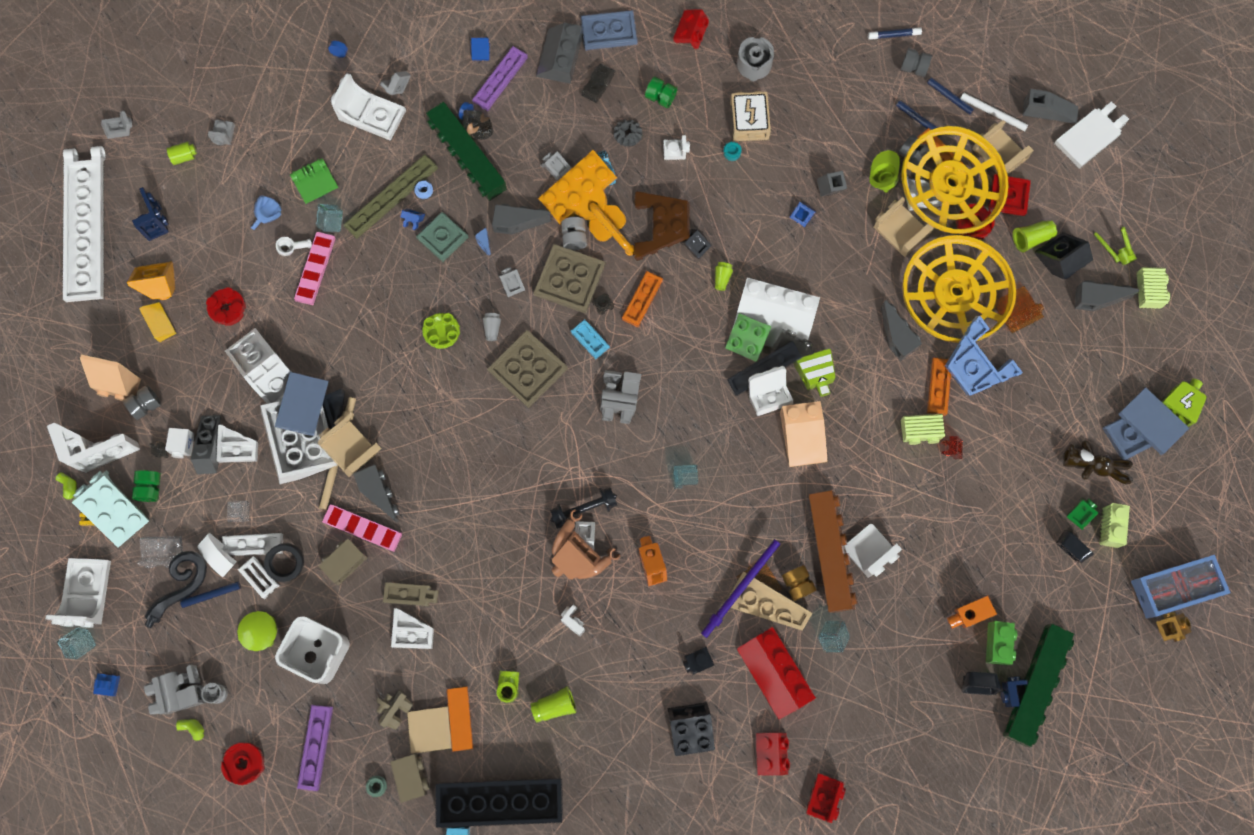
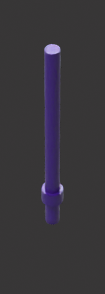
[701,539,780,638]

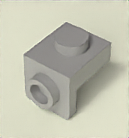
[101,111,132,139]

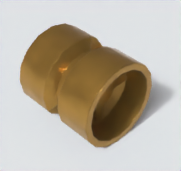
[782,565,817,601]

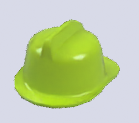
[869,150,900,193]

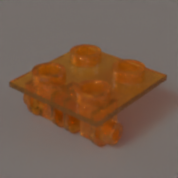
[994,286,1044,334]

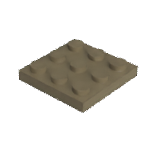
[534,244,606,314]
[487,330,568,409]

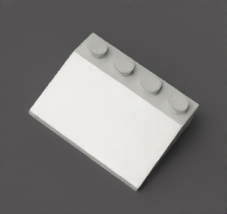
[733,278,820,356]
[261,401,337,484]

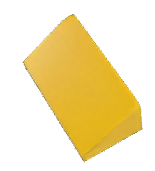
[139,302,177,342]

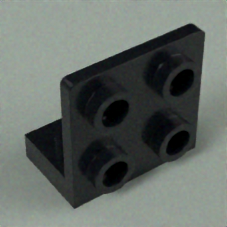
[668,702,715,756]

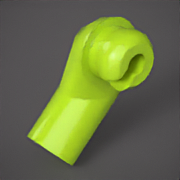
[56,472,77,500]
[176,719,204,741]

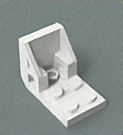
[225,328,291,404]
[47,423,140,473]

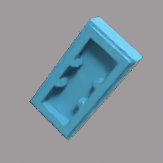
[571,319,610,360]

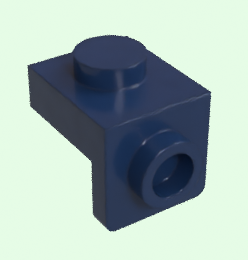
[1001,677,1028,707]

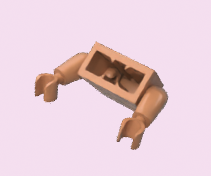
[552,509,620,580]

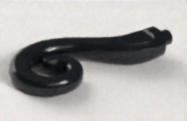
[144,551,207,628]

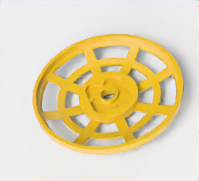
[902,126,1008,234]
[902,235,1016,343]

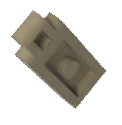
[383,582,439,607]

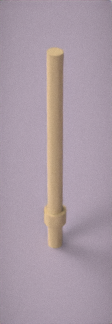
[319,397,356,510]

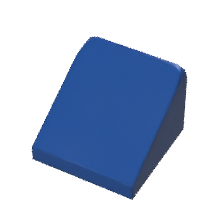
[471,38,490,61]
[790,201,817,227]

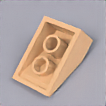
[80,355,141,401]
[780,401,827,467]

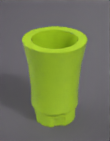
[1012,220,1057,253]
[531,686,577,723]

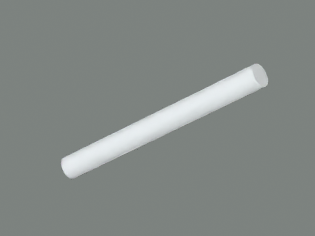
[960,93,1028,131]

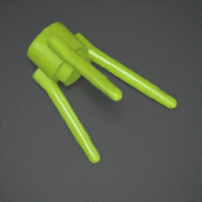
[1094,227,1137,265]

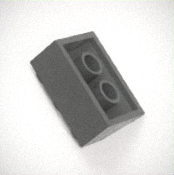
[536,23,583,84]

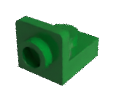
[1066,497,1099,530]

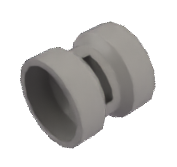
[201,683,228,704]

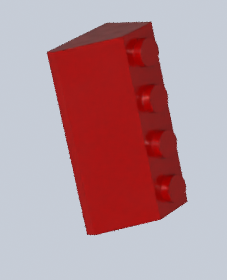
[737,627,816,720]

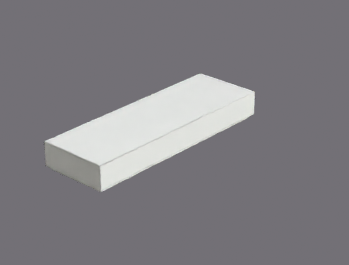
[222,533,283,556]

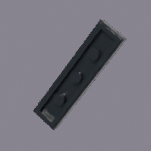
[727,341,803,396]

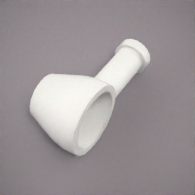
[275,237,312,256]

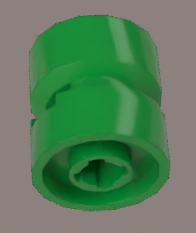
[645,76,678,109]
[132,470,161,502]

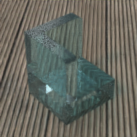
[316,204,343,232]
[673,465,698,489]
[819,621,850,652]
[57,628,96,660]

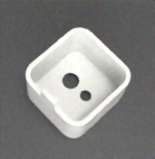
[275,617,350,684]

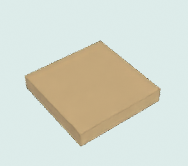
[407,707,452,754]

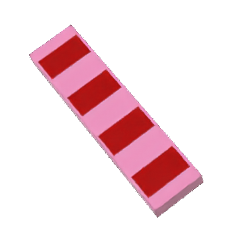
[294,232,336,305]
[322,504,402,552]

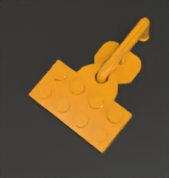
[538,150,635,256]

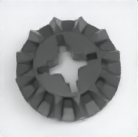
[614,119,642,146]

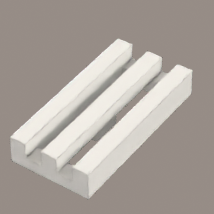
[238,556,280,599]

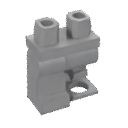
[600,370,641,424]
[144,665,206,714]

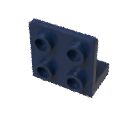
[132,187,169,241]

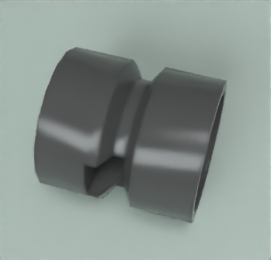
[900,48,932,78]
[898,134,929,166]
[123,385,162,420]

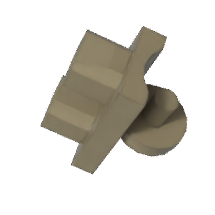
[376,690,413,730]

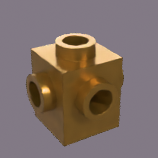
[1156,611,1191,642]

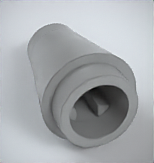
[483,313,501,341]

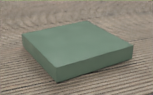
[416,212,469,262]

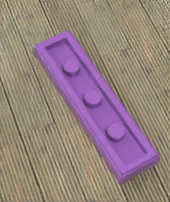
[472,46,528,111]
[297,705,333,791]

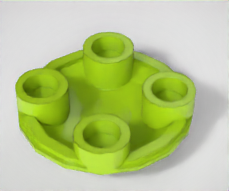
[422,313,460,349]
[237,611,277,651]

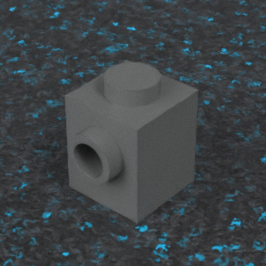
[817,171,847,197]

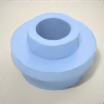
[414,181,433,199]

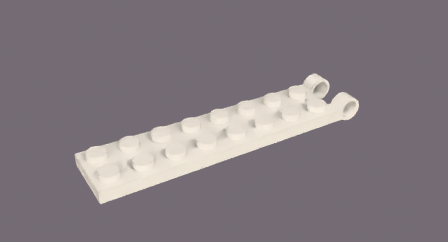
[63,146,106,302]

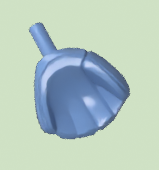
[251,195,281,230]

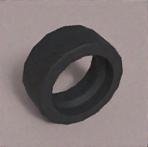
[264,543,304,582]

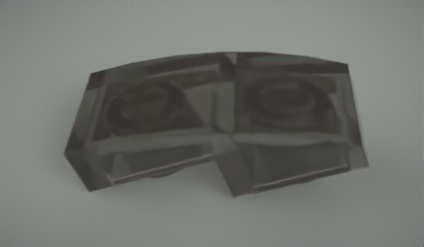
[581,63,615,103]

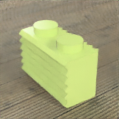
[1137,267,1170,309]
[901,414,945,445]
[1099,503,1130,548]

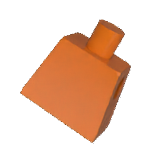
[639,536,667,587]
[946,596,997,629]

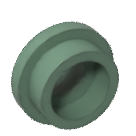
[366,776,387,797]

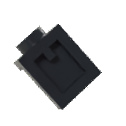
[680,229,711,259]
[683,647,714,675]

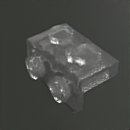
[137,536,183,568]

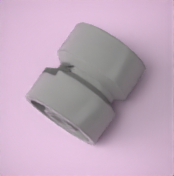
[561,217,587,250]

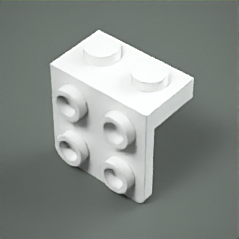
[748,366,793,416]
[844,524,902,578]

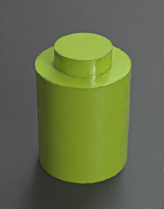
[166,141,197,165]

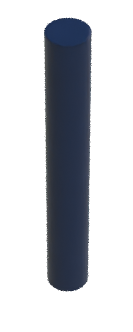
[927,77,974,115]
[896,100,941,137]
[180,581,241,608]

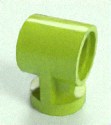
[497,671,520,703]

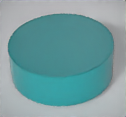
[723,142,742,161]

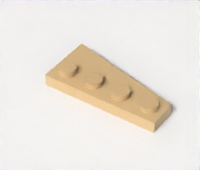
[727,571,813,631]

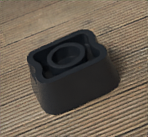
[1056,530,1094,564]
[961,672,1001,695]

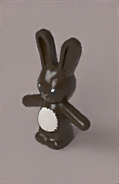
[1063,441,1133,484]

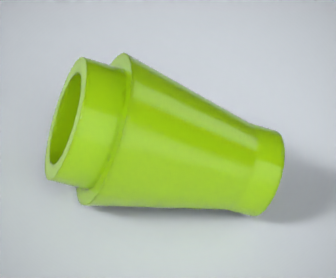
[715,262,733,291]

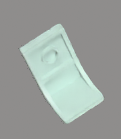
[72,470,149,547]

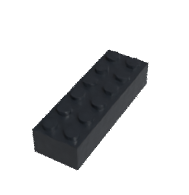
[436,778,564,828]

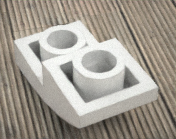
[197,533,237,577]

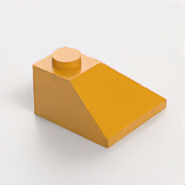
[127,261,175,300]

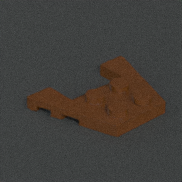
[634,191,690,261]

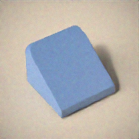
[475,228,491,255]

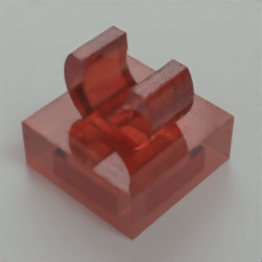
[941,436,963,460]

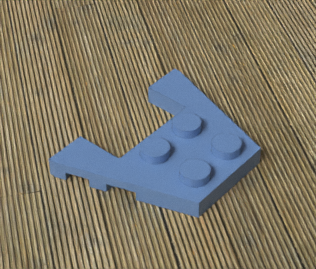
[945,316,1023,396]

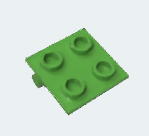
[290,158,338,204]
[725,313,771,362]

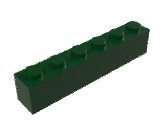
[426,101,507,201]
[1003,623,1074,747]

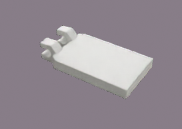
[1054,101,1129,169]

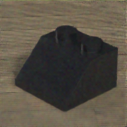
[1035,232,1093,280]

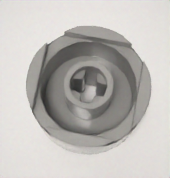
[736,37,774,81]

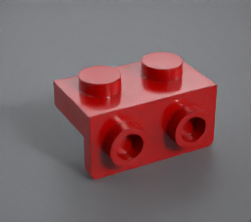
[673,9,709,49]
[756,733,790,776]
[805,773,846,824]

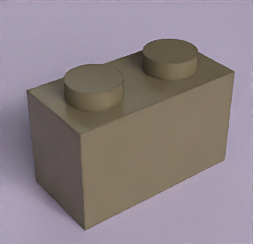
[318,539,368,586]
[390,754,430,803]

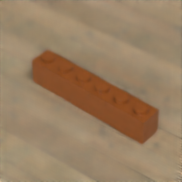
[809,490,858,613]

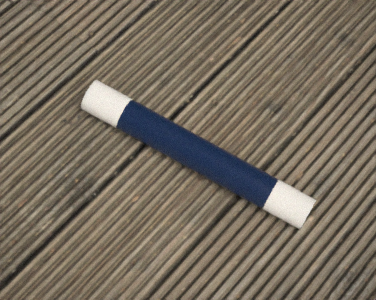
[868,27,922,40]

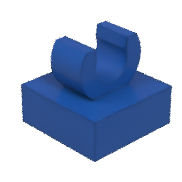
[401,209,425,230]
[93,673,120,697]

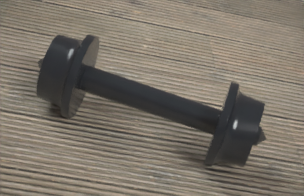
[550,487,617,529]

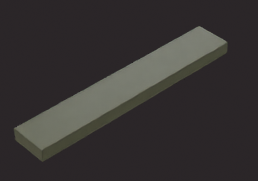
[343,154,438,239]

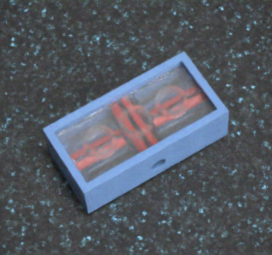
[1131,555,1230,619]

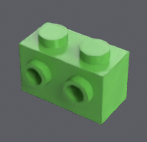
[986,621,1017,666]

